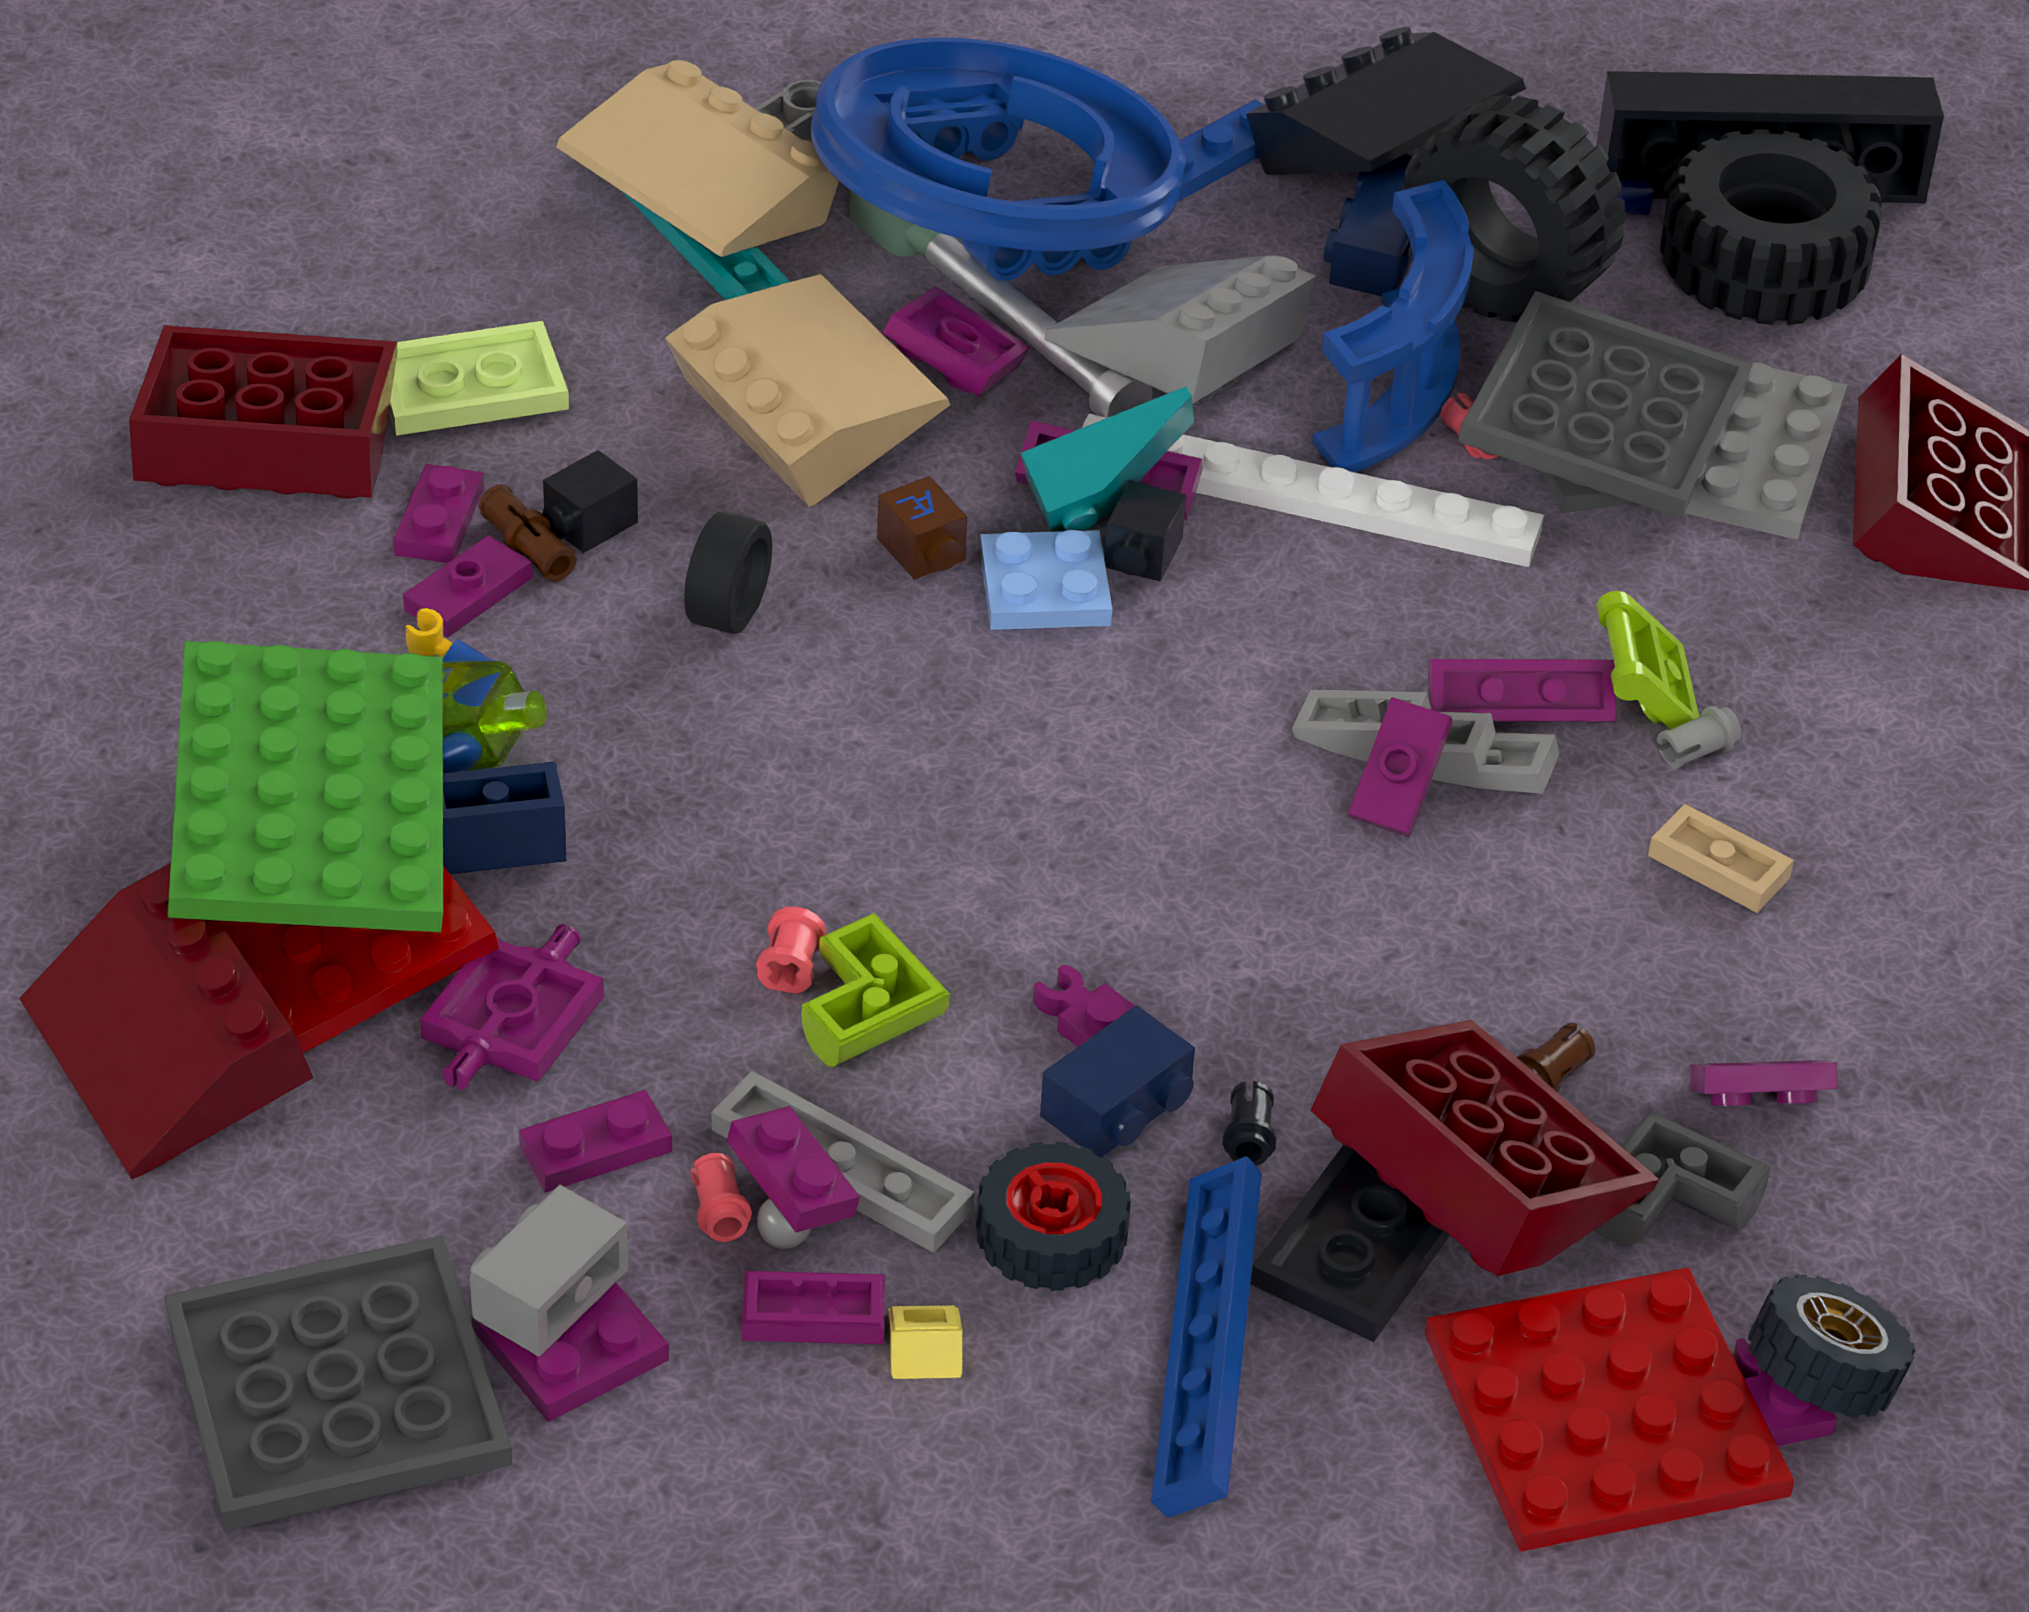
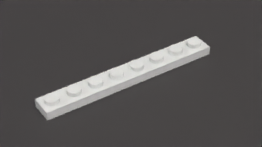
[1082,414,1544,567]

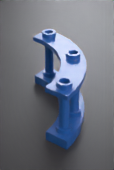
[1312,180,1474,472]

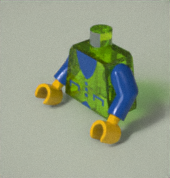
[406,608,547,773]

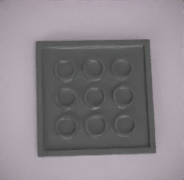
[1458,291,1753,519]
[164,1235,512,1531]

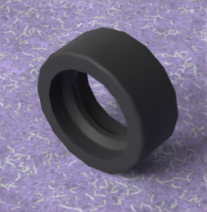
[684,512,773,634]

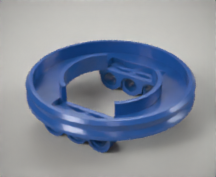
[811,38,1186,281]

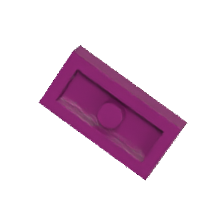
[394,464,484,563]
[1690,1060,1838,1106]
[519,1090,672,1193]
[726,1106,860,1233]

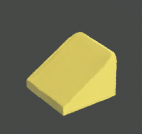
[888,1305,962,1379]

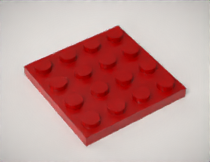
[219,866,499,1053]
[1424,1267,1795,1552]

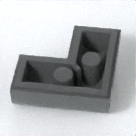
[1594,1111,1770,1246]

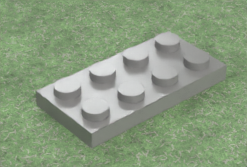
[1685,362,1847,540]

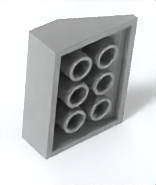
[1044,256,1316,404]

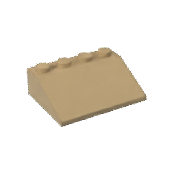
[556,60,839,257]
[665,274,950,507]

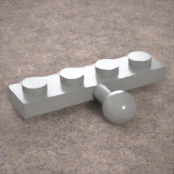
[711,1071,974,1253]

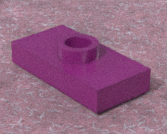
[403,535,533,637]
[1348,697,1453,838]
[742,1271,885,1344]

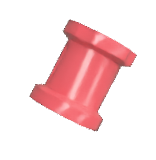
[756,906,827,994]

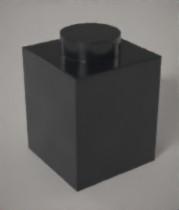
[542,450,638,554]
[1104,480,1186,582]

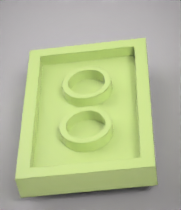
[389,321,569,436]

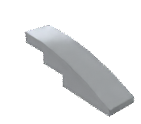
[1292,690,1560,794]

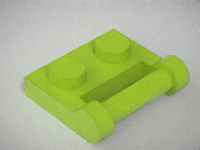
[1596,591,1699,730]

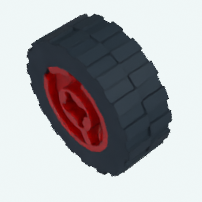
[976,1142,1131,1291]

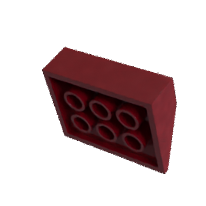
[129,325,398,499]
[1853,354,2029,591]
[19,863,314,1179]
[1310,1020,1659,1276]

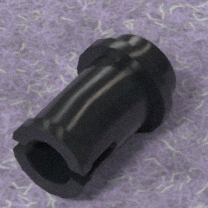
[1222,1081,1277,1166]

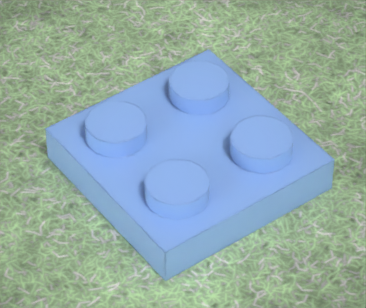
[979,530,1113,630]

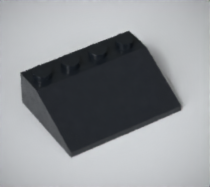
[1246,27,1526,175]

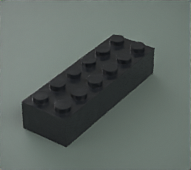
[1596,71,1944,203]

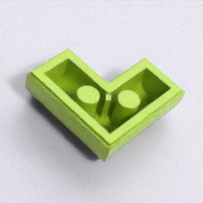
[801,913,950,1068]

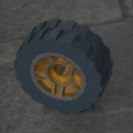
[1747,1275,1915,1417]

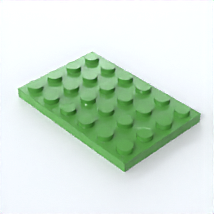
[168,641,443,932]

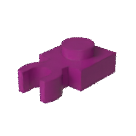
[1033,964,1135,1047]
[1733,1338,1837,1446]

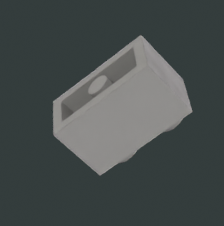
[469,1185,628,1357]

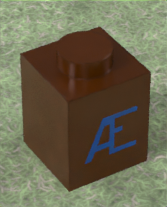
[877,476,967,580]

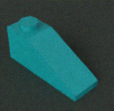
[1021,386,1195,532]

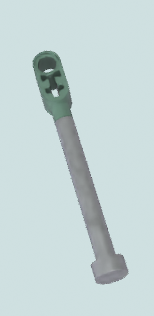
[848,189,1153,417]

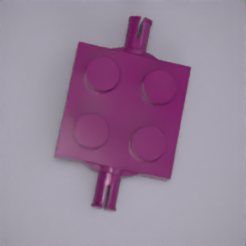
[420,924,604,1090]

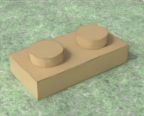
[1648,804,1794,913]

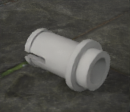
[1657,705,1741,770]

